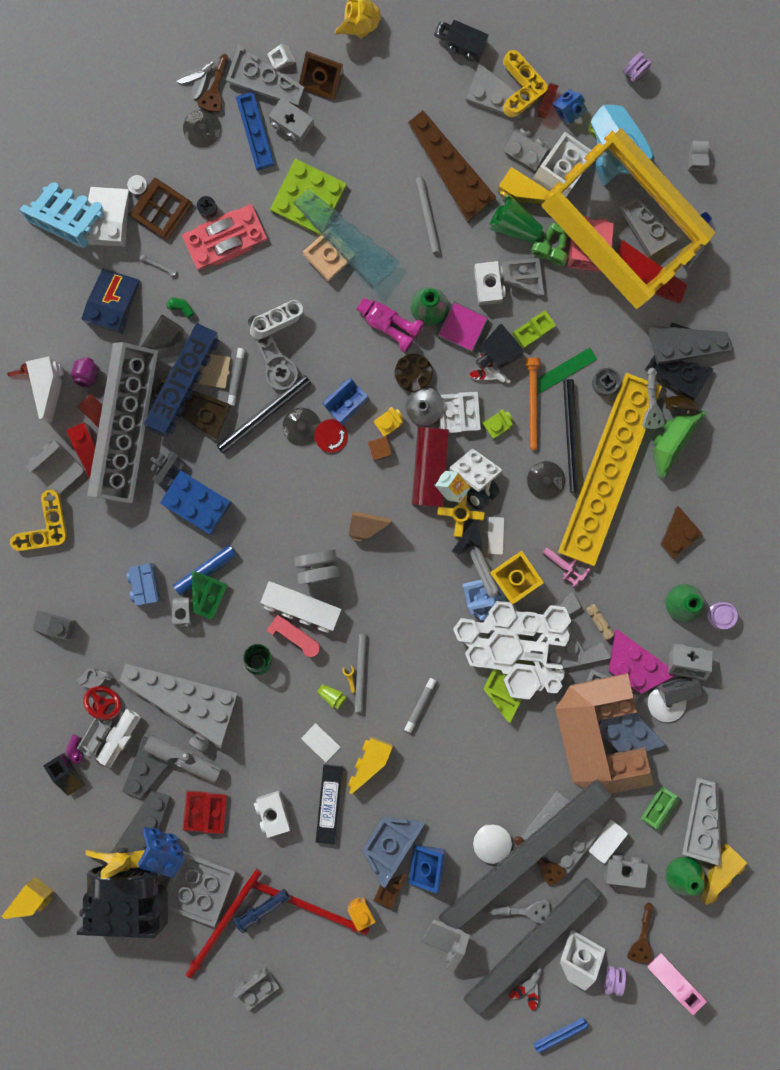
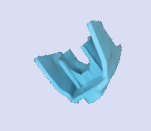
[591,105,655,186]

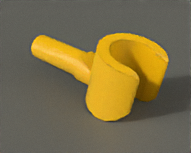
[342,666,356,693]

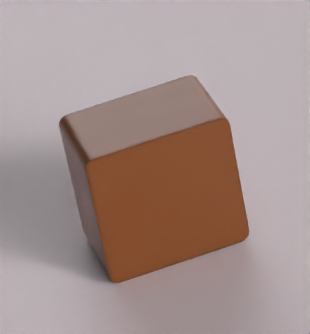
[368,436,392,461]

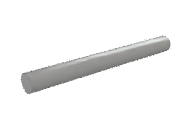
[416,177,440,253]
[355,634,366,712]

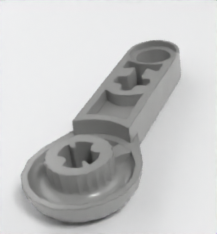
[247,314,298,390]

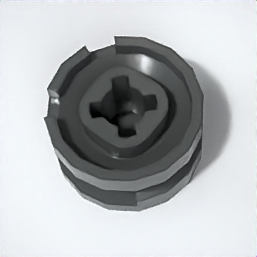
[592,367,621,396]

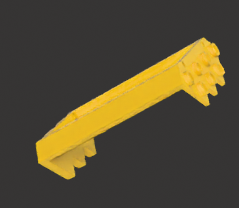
[541,128,715,309]

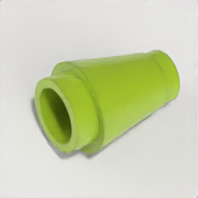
[317,684,347,710]

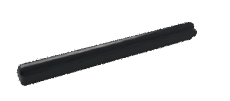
[217,375,311,453]
[563,379,581,493]

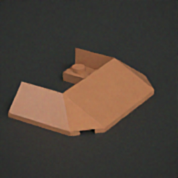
[555,673,654,793]

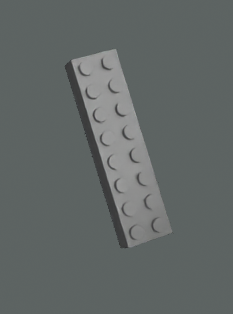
[87,342,158,503]

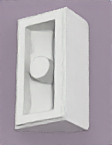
[587,819,628,864]

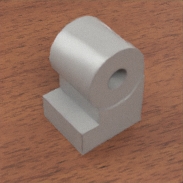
[688,140,709,171]
[172,597,192,627]

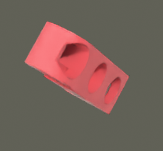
[266,615,320,657]

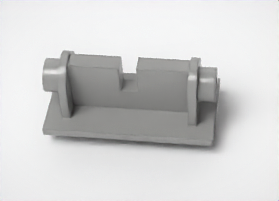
[77,718,112,757]

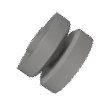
[294,550,340,584]

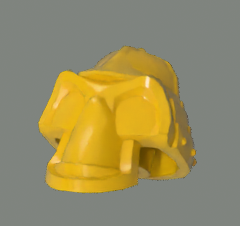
[334,0,381,39]

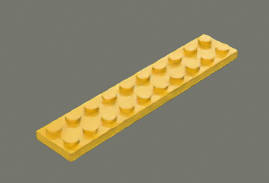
[557,373,662,566]

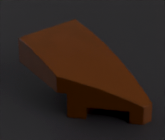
[373,874,407,909]

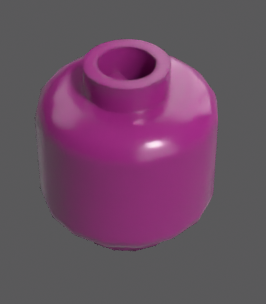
[71,357,98,387]

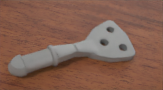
[642,368,665,429]
[489,900,550,924]

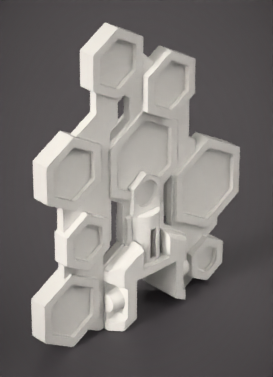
[453,601,571,700]

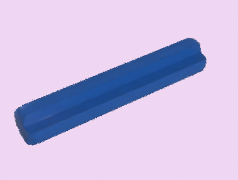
[534,1018,588,1054]

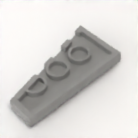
[682,778,721,865]

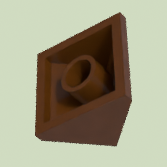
[299,51,344,100]

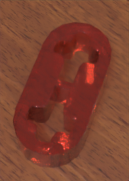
[537,82,559,119]

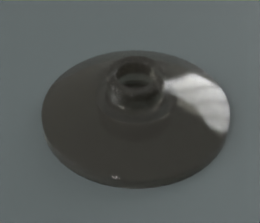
[183,109,221,148]
[283,408,321,446]
[527,461,565,500]

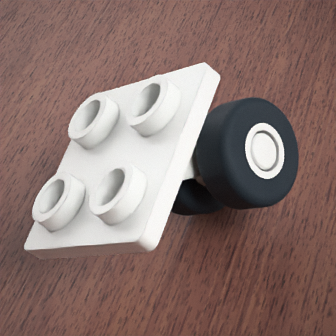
[449,449,502,510]

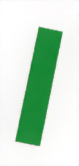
[528,347,597,395]

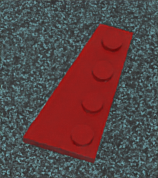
[617,240,687,304]

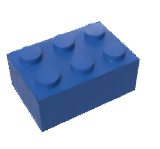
[160,470,232,535]

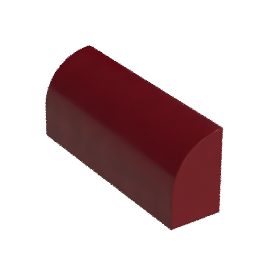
[411,427,449,507]

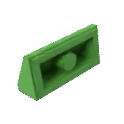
[641,786,681,831]

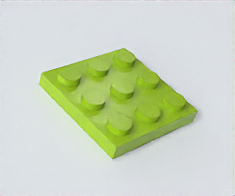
[270,158,347,236]

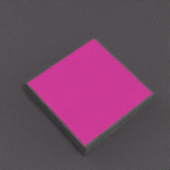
[437,301,488,353]

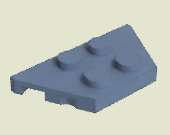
[599,713,665,752]
[361,817,425,888]

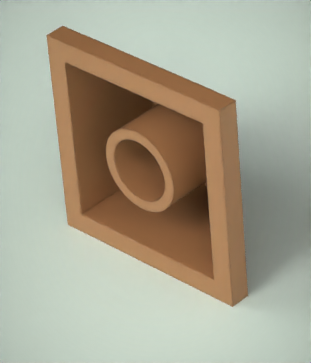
[349,511,391,542]

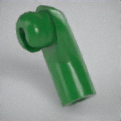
[166,297,195,318]

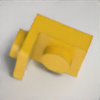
[373,407,404,437]

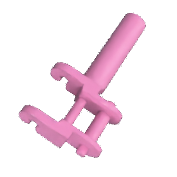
[543,547,590,587]

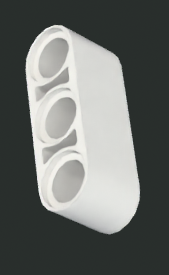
[250,300,303,339]

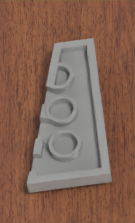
[226,45,305,107]

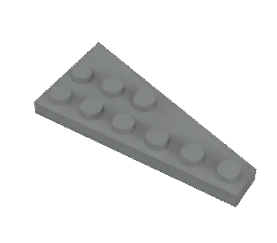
[119,664,237,749]

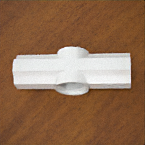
[96,709,141,768]

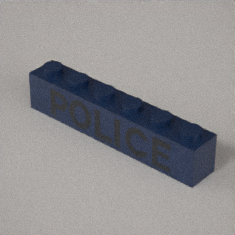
[144,323,220,438]

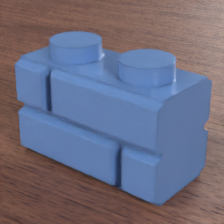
[126,563,161,606]

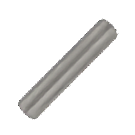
[469,545,499,597]

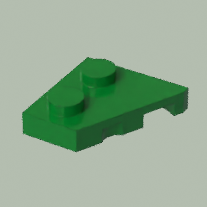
[192,570,228,620]

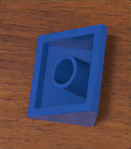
[409,845,445,893]

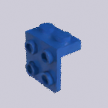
[138,827,185,878]

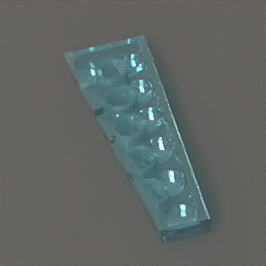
[293,189,401,289]

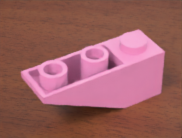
[647,953,707,1015]

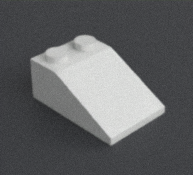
[532,132,591,197]
[85,187,129,247]
[26,356,64,423]

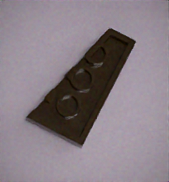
[151,378,231,441]

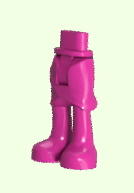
[356,297,424,353]

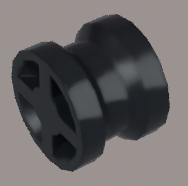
[197,196,218,219]

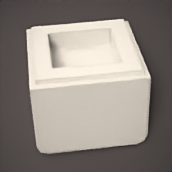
[267,44,296,71]

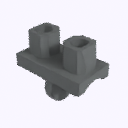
[150,451,185,486]

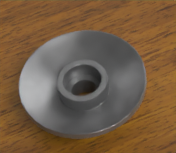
[406,387,444,426]

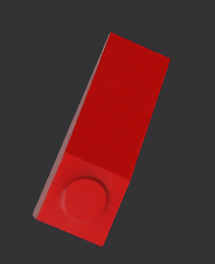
[66,422,96,478]

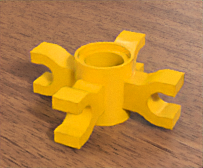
[437,493,485,537]

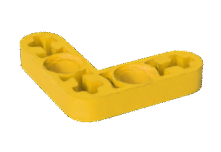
[503,50,548,117]
[10,489,67,551]

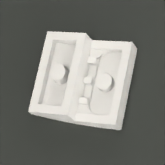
[439,392,481,433]

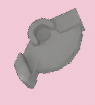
[77,668,113,688]

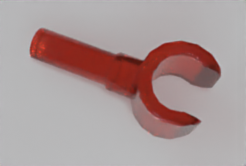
[7,363,29,377]

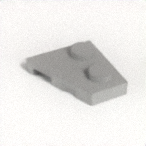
[502,258,544,296]

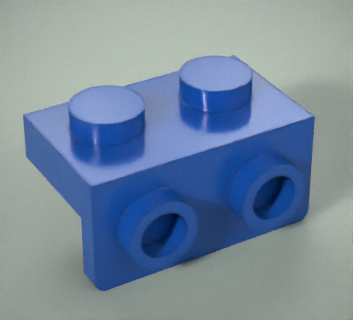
[322,378,370,425]

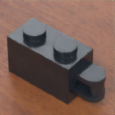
[434,20,489,62]

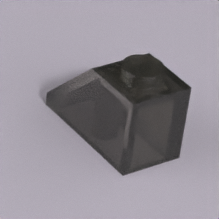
[141,314,184,350]

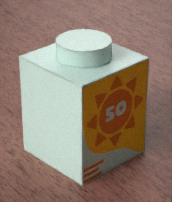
[435,471,471,502]

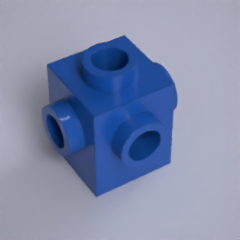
[552,89,587,124]

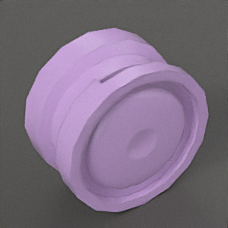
[622,52,652,83]
[708,602,738,629]
[604,966,626,996]

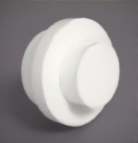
[127,175,147,195]

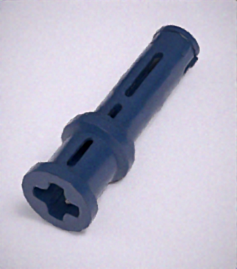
[234,889,291,933]

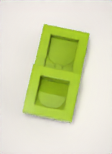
[512,310,556,349]

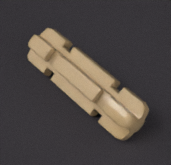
[586,604,614,640]

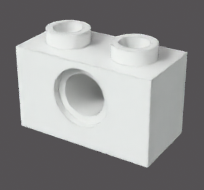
[474,261,505,306]
[254,791,291,838]

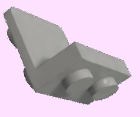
[26,441,84,494]

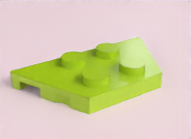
[483,659,536,723]

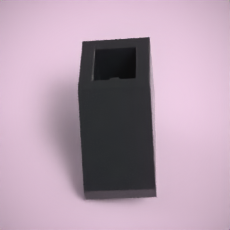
[43,752,85,796]

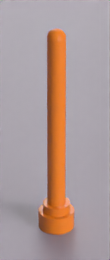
[525,357,541,451]

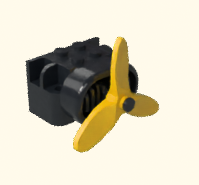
[77,848,168,939]

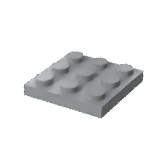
[521,791,604,874]
[166,850,236,927]

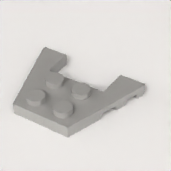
[532,592,611,668]

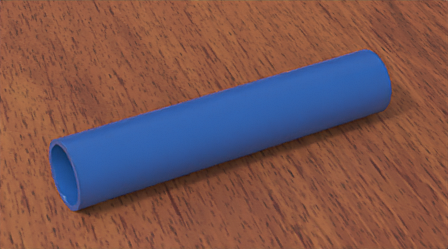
[173,545,237,596]

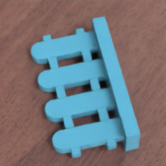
[20,182,104,248]

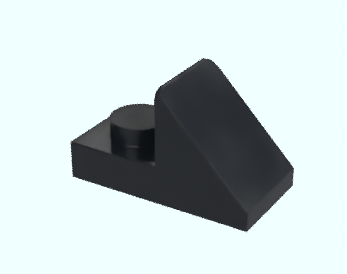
[452,519,483,556]

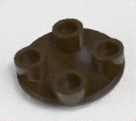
[395,354,433,392]
[663,396,702,415]

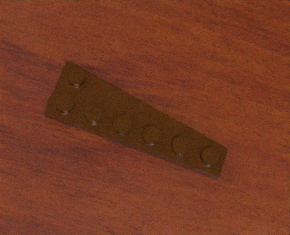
[408,110,496,223]

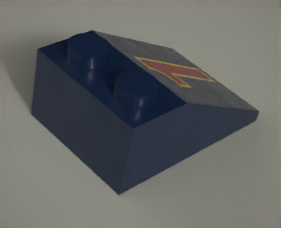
[81,269,140,335]

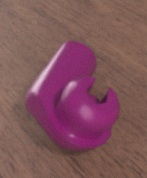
[66,734,83,764]

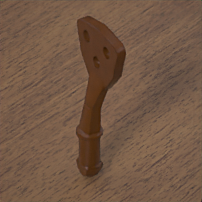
[197,54,229,112]
[514,836,566,886]
[627,902,653,963]

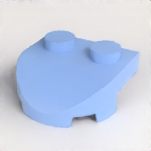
[463,580,506,621]

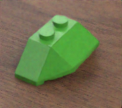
[652,411,707,479]

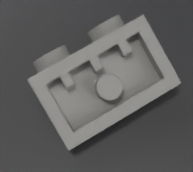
[233,967,280,1011]

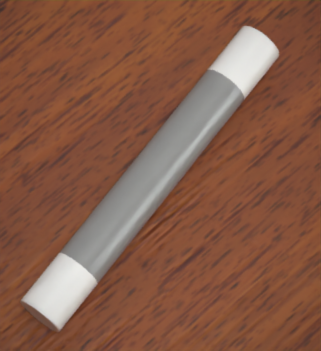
[227,348,245,406]
[404,678,437,733]

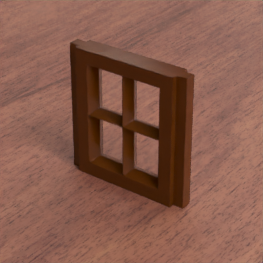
[129,177,193,240]

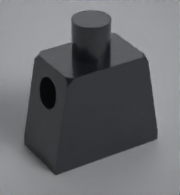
[476,323,525,371]

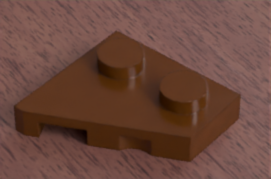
[660,506,703,559]

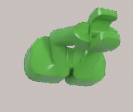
[531,223,568,266]

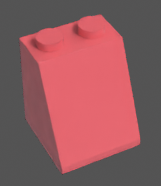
[567,216,614,273]

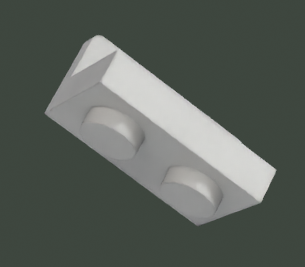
[503,127,550,170]

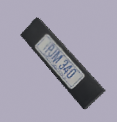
[315,764,343,845]

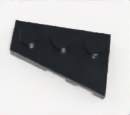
[644,355,714,400]

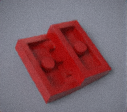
[182,790,227,834]

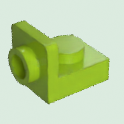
[482,409,514,440]

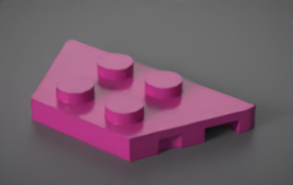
[608,629,676,694]

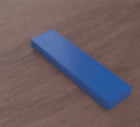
[235,91,275,171]

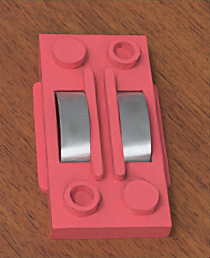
[182,204,267,271]

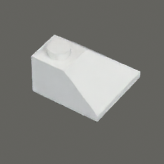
[560,930,605,990]

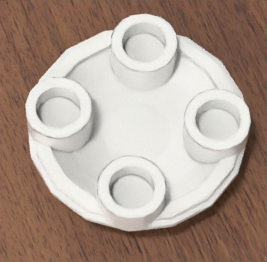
[473,824,512,864]

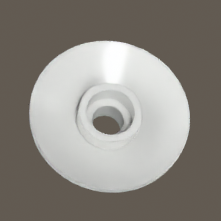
[648,686,686,722]

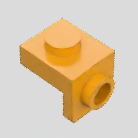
[347,897,376,931]

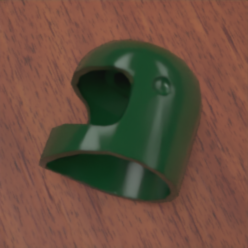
[243,644,272,675]

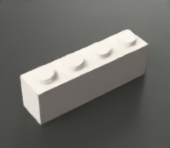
[260,581,342,633]

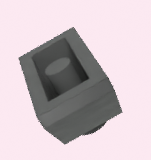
[33,611,75,640]

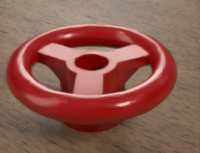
[83,686,121,720]

